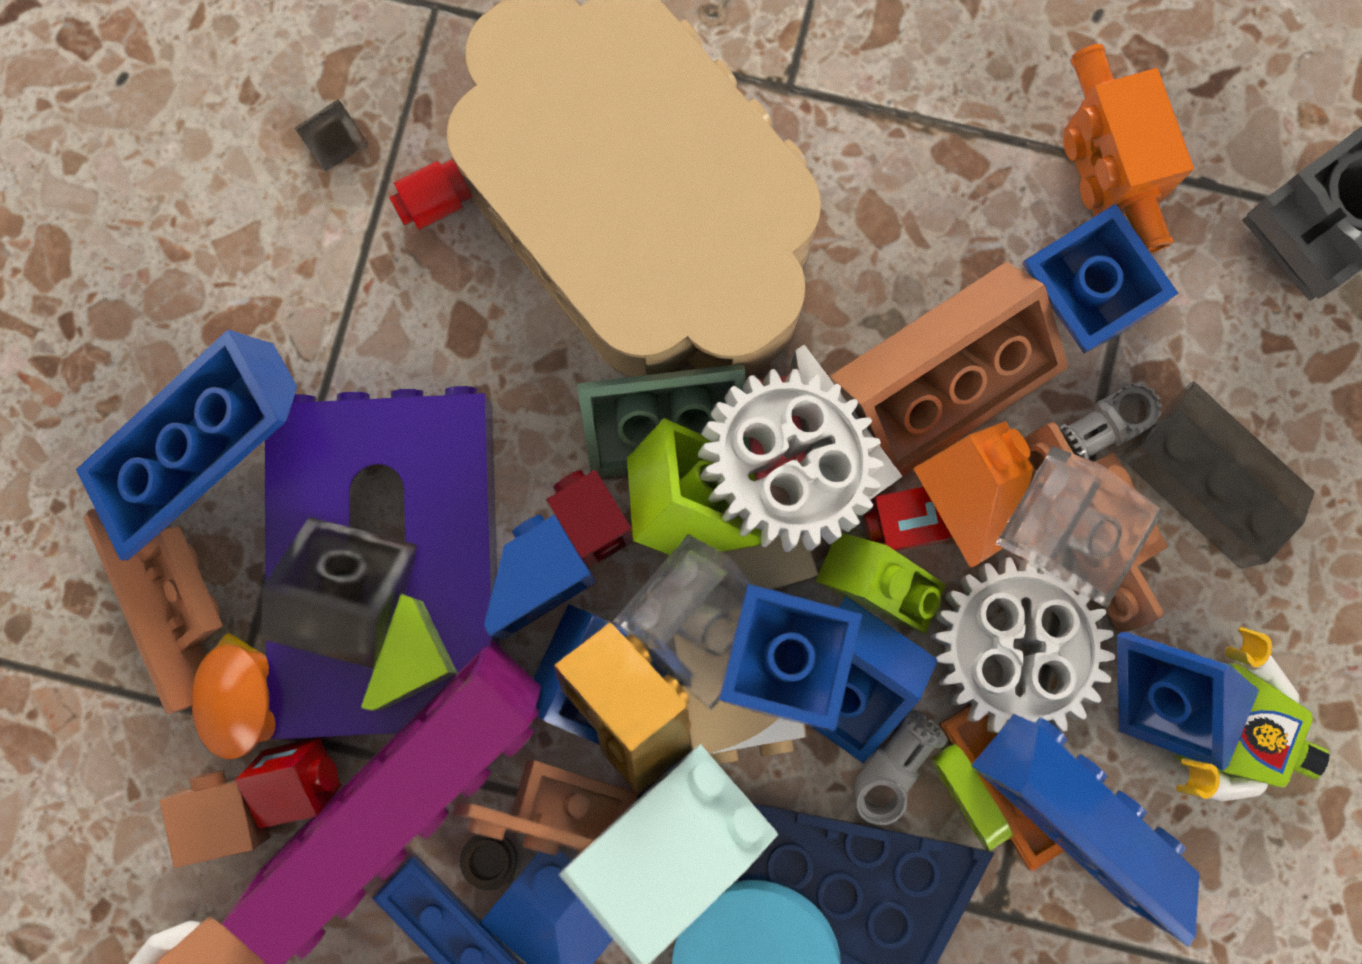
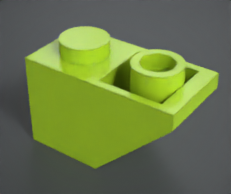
[816,532,947,634]

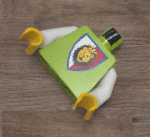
[1175,626,1330,802]

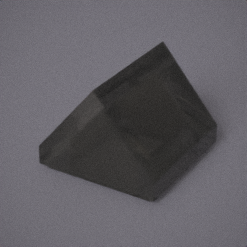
[295,99,368,172]

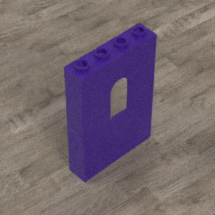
[265,386,500,740]

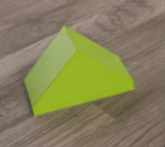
[361,594,457,711]

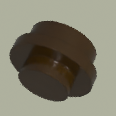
[460,834,517,890]

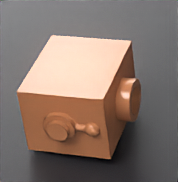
[159,770,271,868]

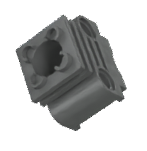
[1242,126,1362,301]

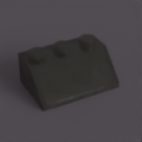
[1120,381,1315,569]

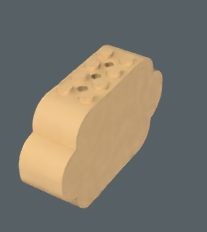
[447,0,821,378]

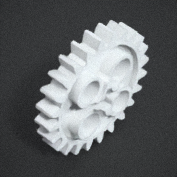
[698,369,883,552]
[930,557,1115,733]

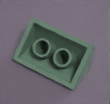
[577,364,750,478]

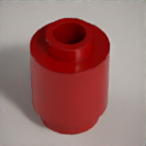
[389,159,472,231]

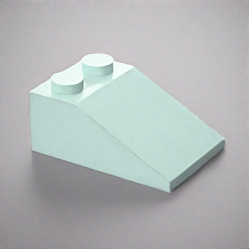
[559,744,778,964]

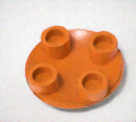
[191,645,275,759]

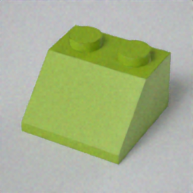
[627,418,761,559]

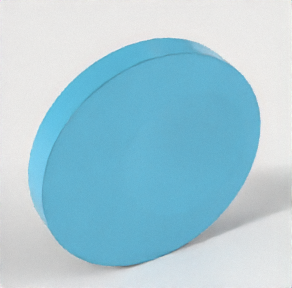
[672,880,841,964]

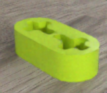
[930,743,1013,851]

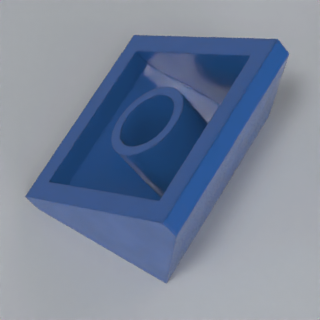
[718,584,863,731]
[1117,631,1259,771]

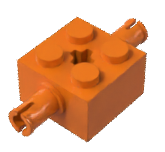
[1063,44,1194,254]

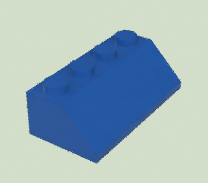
[76,330,297,560]
[971,714,1200,947]

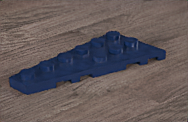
[636,782,994,964]

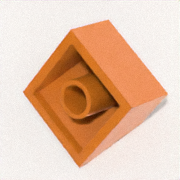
[913,421,1034,568]

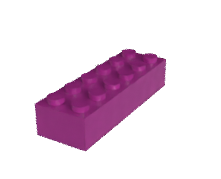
[222,640,541,964]

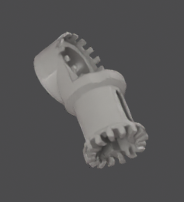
[1058,383,1162,468]
[853,709,947,825]

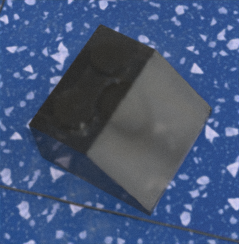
[262,517,417,669]

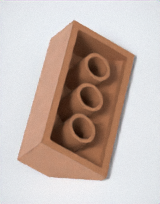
[830,261,1069,478]

